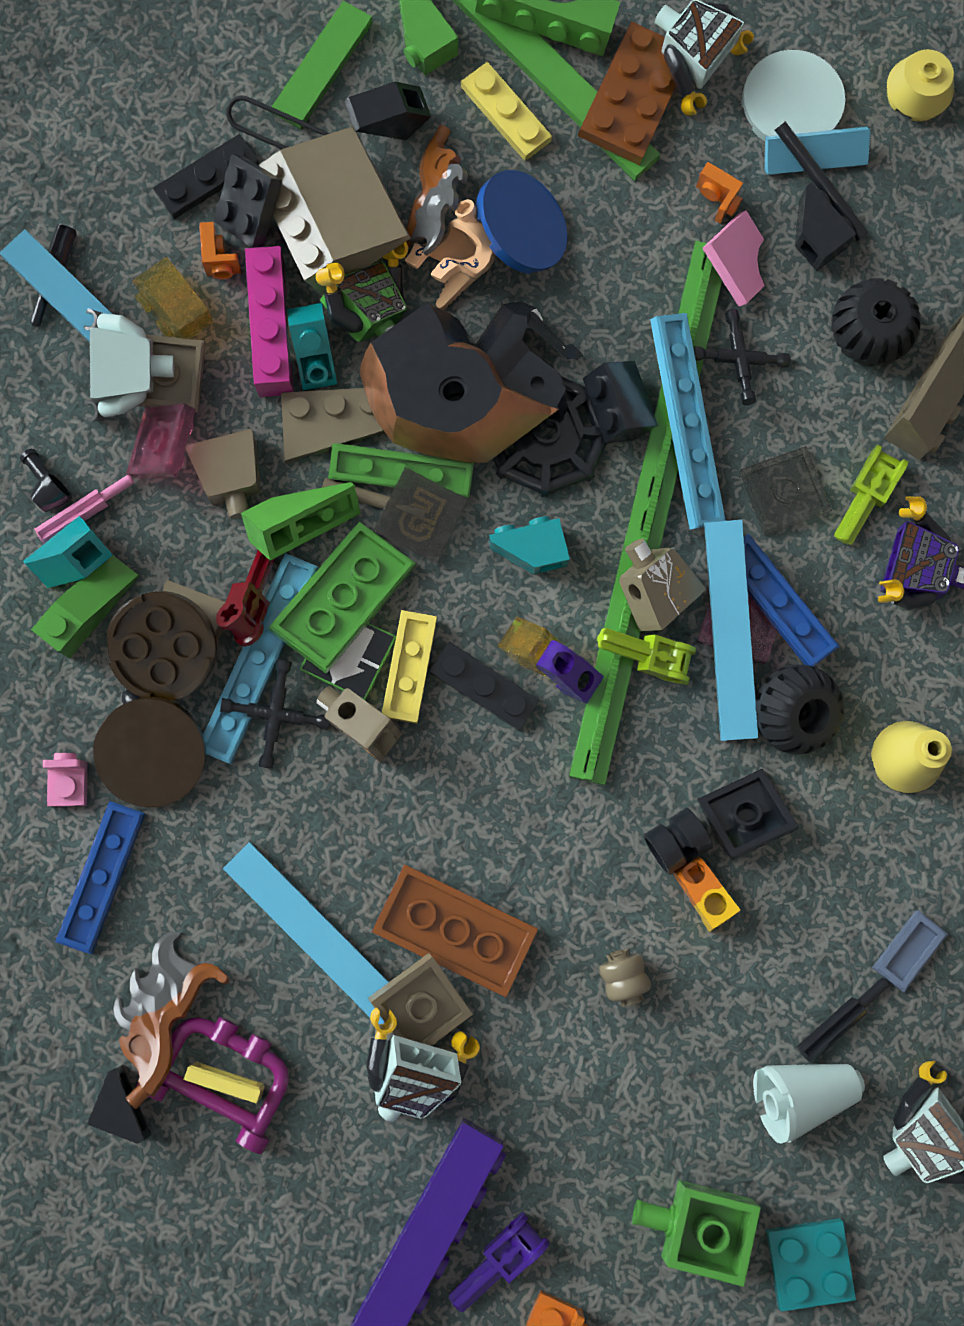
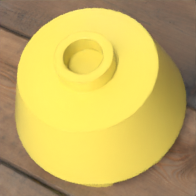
[887,50,954,121]

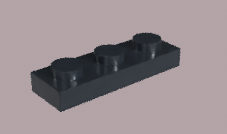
[153,134,260,220]
[429,642,540,732]

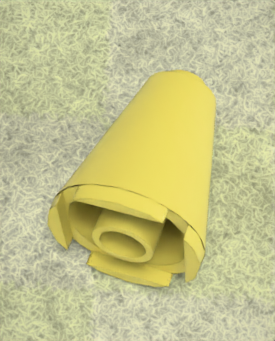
[871,721,952,793]

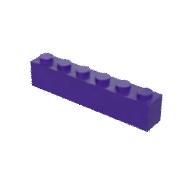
[350,1118,506,1326]

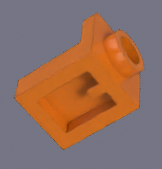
[696,162,743,224]
[199,222,241,279]
[525,1290,588,1326]

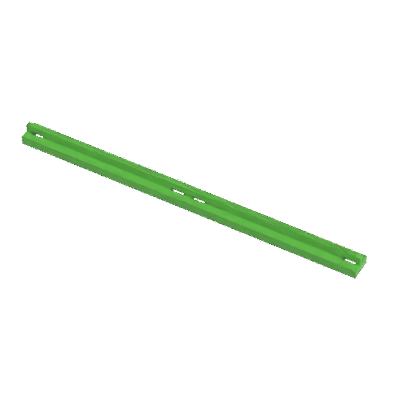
[569,241,722,786]

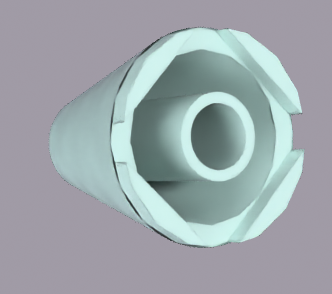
[753,1064,865,1144]

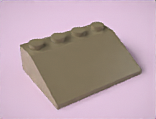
[259,126,410,295]

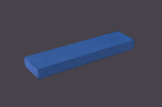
[744,533,840,667]
[55,801,146,954]

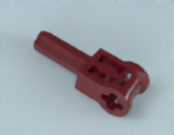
[216,550,275,647]

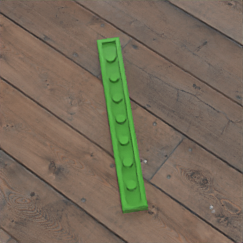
[452,0,660,181]

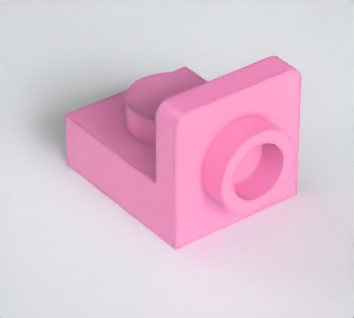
[43,753,88,807]

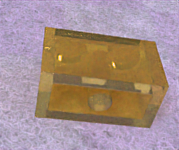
[132,256,213,339]

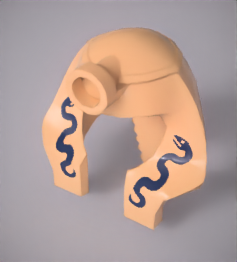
[405,200,495,310]

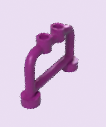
[135,1017,289,1155]

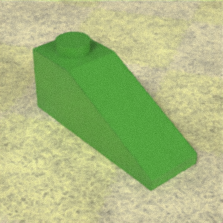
[399,0,458,76]
[241,482,361,560]
[31,555,139,659]

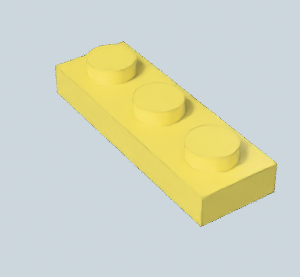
[461,62,552,161]
[382,610,437,724]

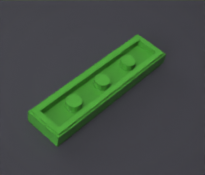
[272,0,373,130]
[328,443,474,497]

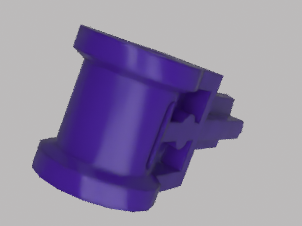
[448,1212,550,1312]

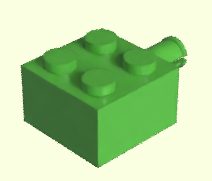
[632,1179,761,1287]

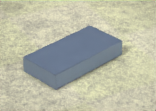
[872,910,948,992]

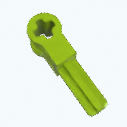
[834,444,909,545]
[596,628,696,685]

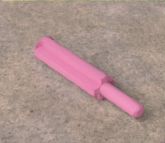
[34,475,134,544]

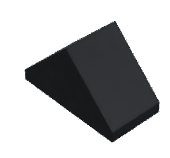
[87,1065,151,1144]

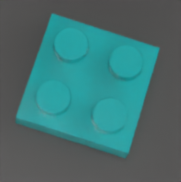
[765,1218,856,1311]

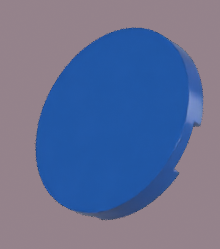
[476,170,567,274]

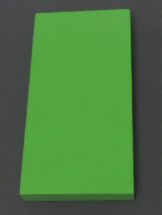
[269,522,416,674]

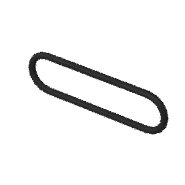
[226,95,329,150]

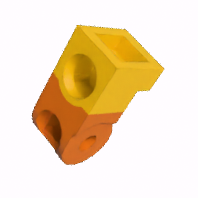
[674,857,741,932]

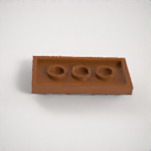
[578,21,676,165]
[372,864,538,997]

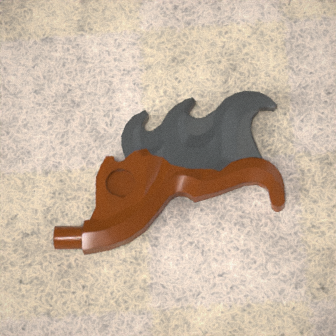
[406,124,468,256]
[114,932,230,1109]

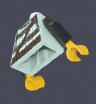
[654,0,754,116]
[367,1008,480,1122]
[883,1060,964,1184]

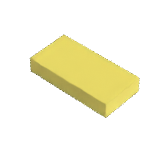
[184,1062,265,1103]

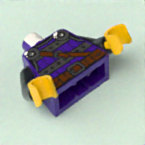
[878,497,964,610]

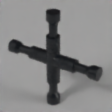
[693,309,791,406]
[220,659,329,769]

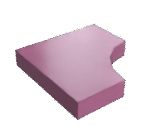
[703,210,765,307]

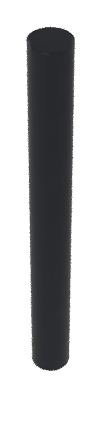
[774,121,868,241]

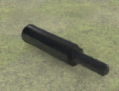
[30,224,77,327]
[796,978,890,1064]

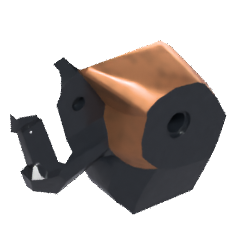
[359,301,583,463]

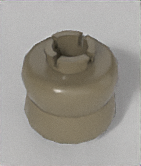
[599,948,651,1007]

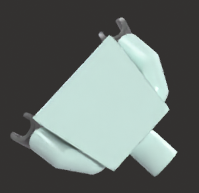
[84,309,174,422]

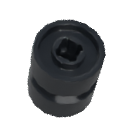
[643,807,713,875]

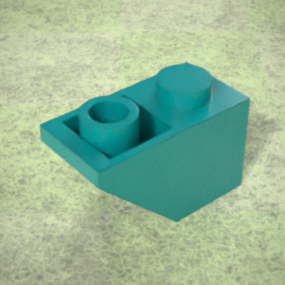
[287,303,337,391]
[23,515,113,588]
[489,516,570,575]

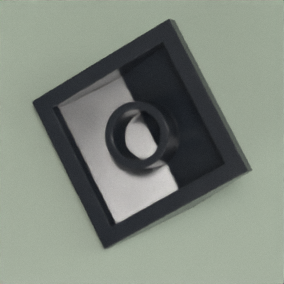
[697,769,798,860]

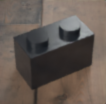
[583,361,658,443]

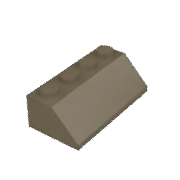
[883,312,964,460]

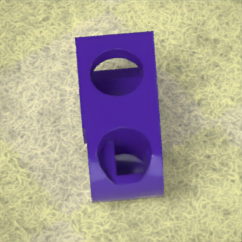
[536,640,604,704]

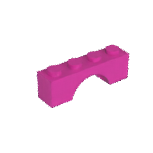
[245,246,294,397]

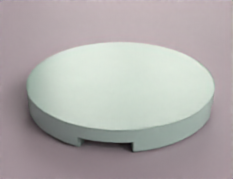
[742,50,845,141]

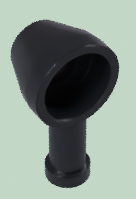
[20,448,73,512]

